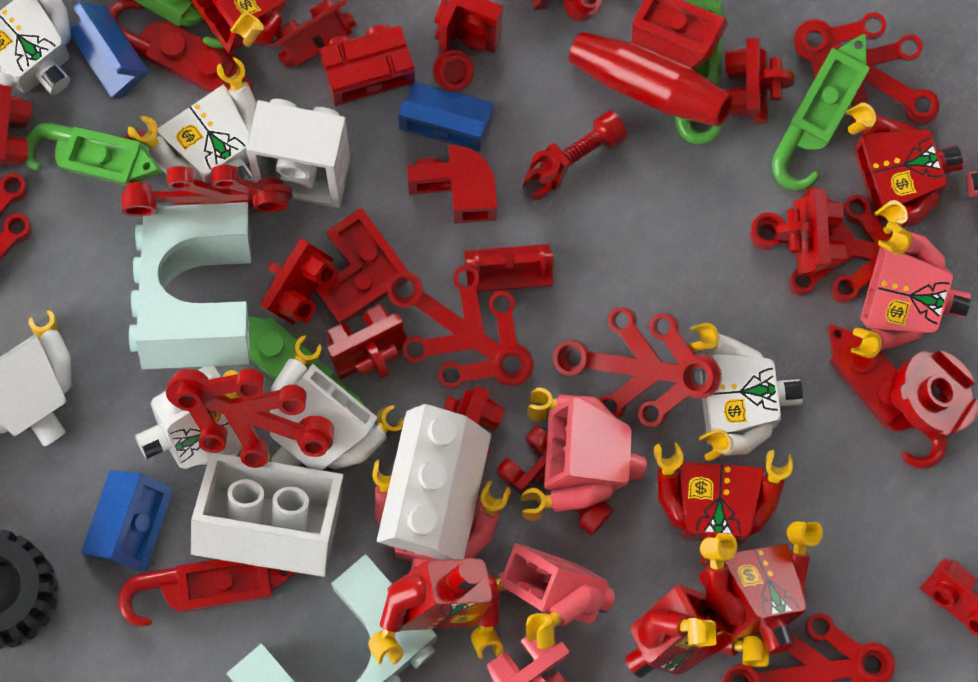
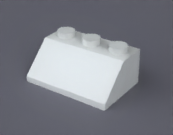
[376,404,491,560]

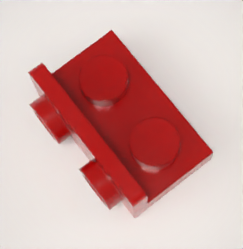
[434,0,503,54]

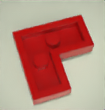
[315,207,408,325]

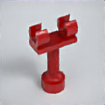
[522,110,627,200]
[496,425,614,536]

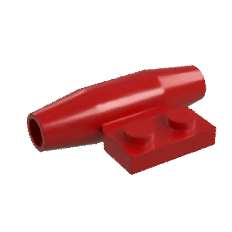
[569,0,733,127]

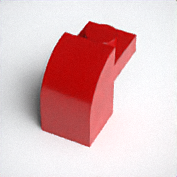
[407,145,497,224]

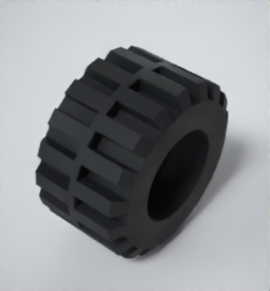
[0,529,58,649]

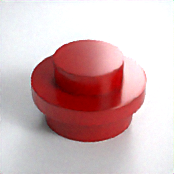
[432,49,475,92]

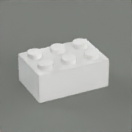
[246,99,351,209]
[191,453,343,577]

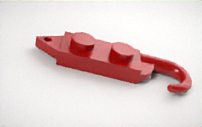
[108,0,253,93]
[827,324,948,469]
[118,559,297,627]

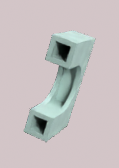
[129,202,252,369]
[226,554,437,682]

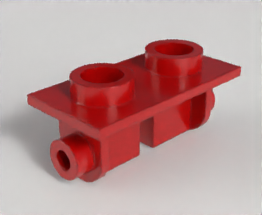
[268,0,357,69]
[464,244,554,292]
[919,557,978,636]

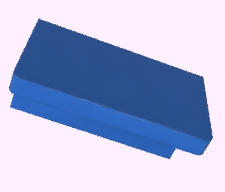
[70,1,150,99]
[398,82,493,151]
[81,470,174,572]

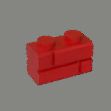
[319,24,415,106]

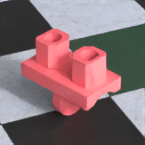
[487,636,570,682]

